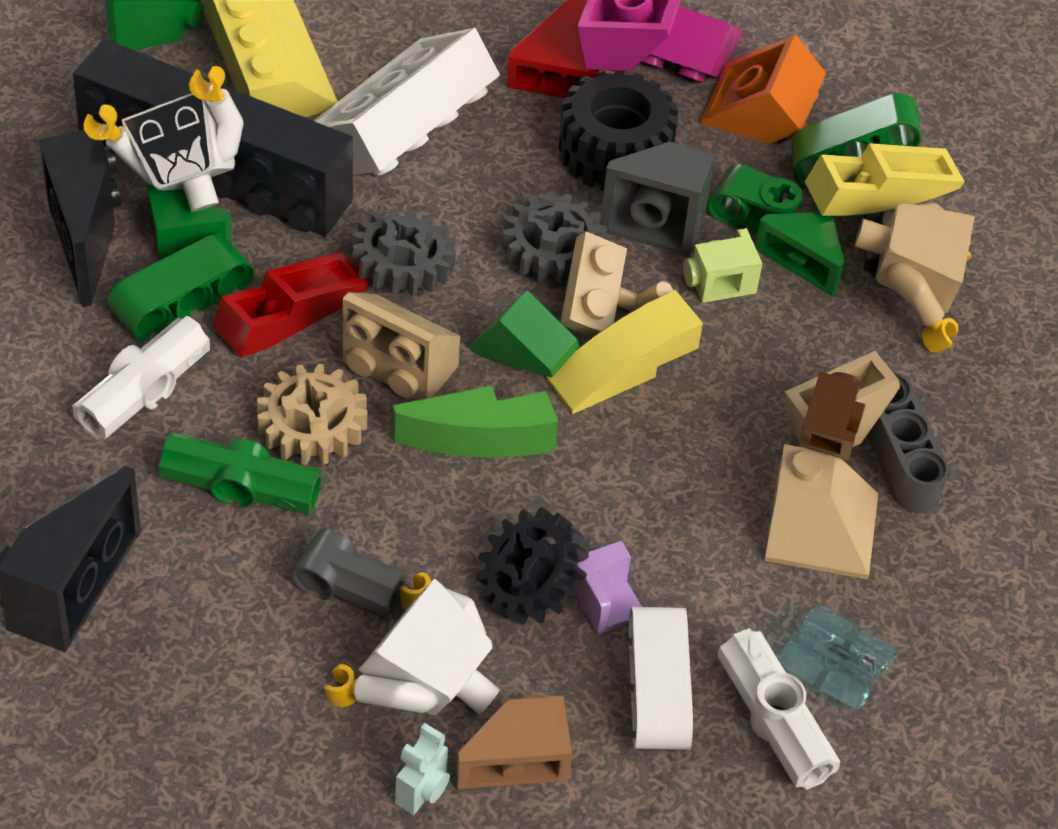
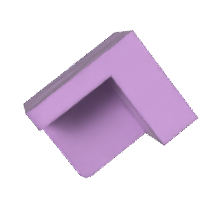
[572,541,642,635]

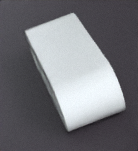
[629,607,693,750]

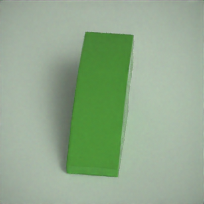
[392,386,558,458]

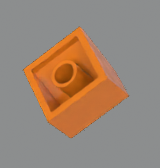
[700,34,826,144]

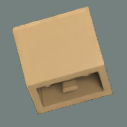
[343,292,460,400]

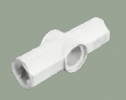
[72,316,210,440]
[718,628,840,790]

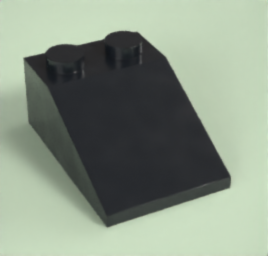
[39,130,121,307]
[0,466,141,653]

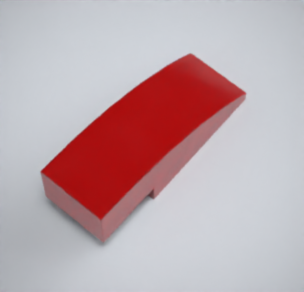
[213,252,370,358]

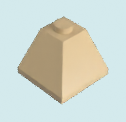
[764,444,878,579]

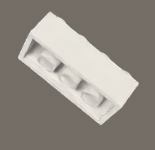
[313,28,500,176]

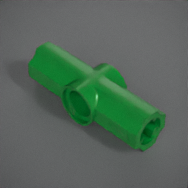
[159,433,322,515]

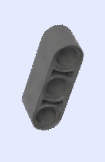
[867,371,949,513]

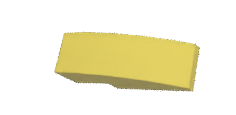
[805,143,965,216]
[546,290,703,414]

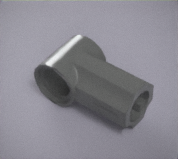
[291,529,407,617]

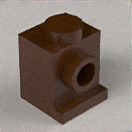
[799,371,866,461]

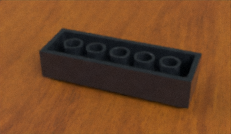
[73,38,353,237]

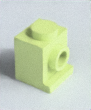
[683,228,762,303]

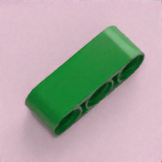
[791,93,922,187]
[107,234,254,341]

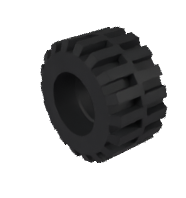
[558,71,678,191]

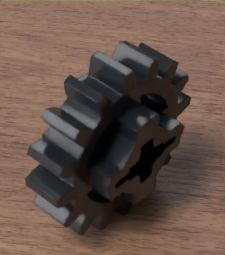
[476,507,589,625]

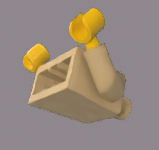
[854,203,975,352]

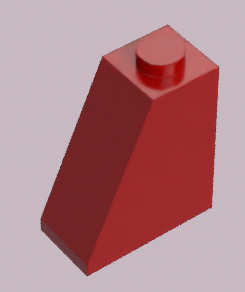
[506,0,604,98]

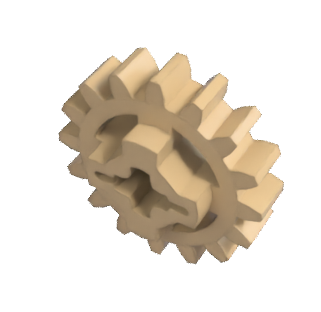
[257,364,368,465]

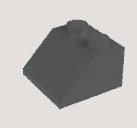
[600,142,716,257]

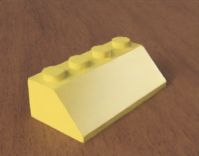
[202,0,338,117]

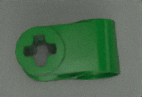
[707,164,803,233]

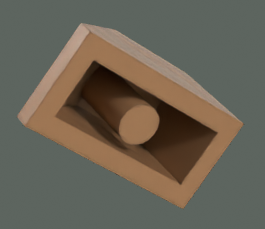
[456,694,572,789]

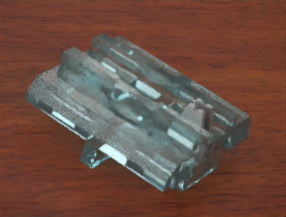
[777,603,899,711]

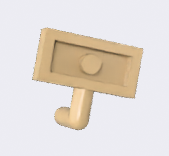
[560,232,673,338]

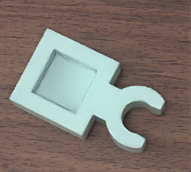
[395,723,450,815]

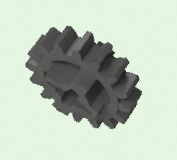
[502,192,607,284]
[350,208,456,296]

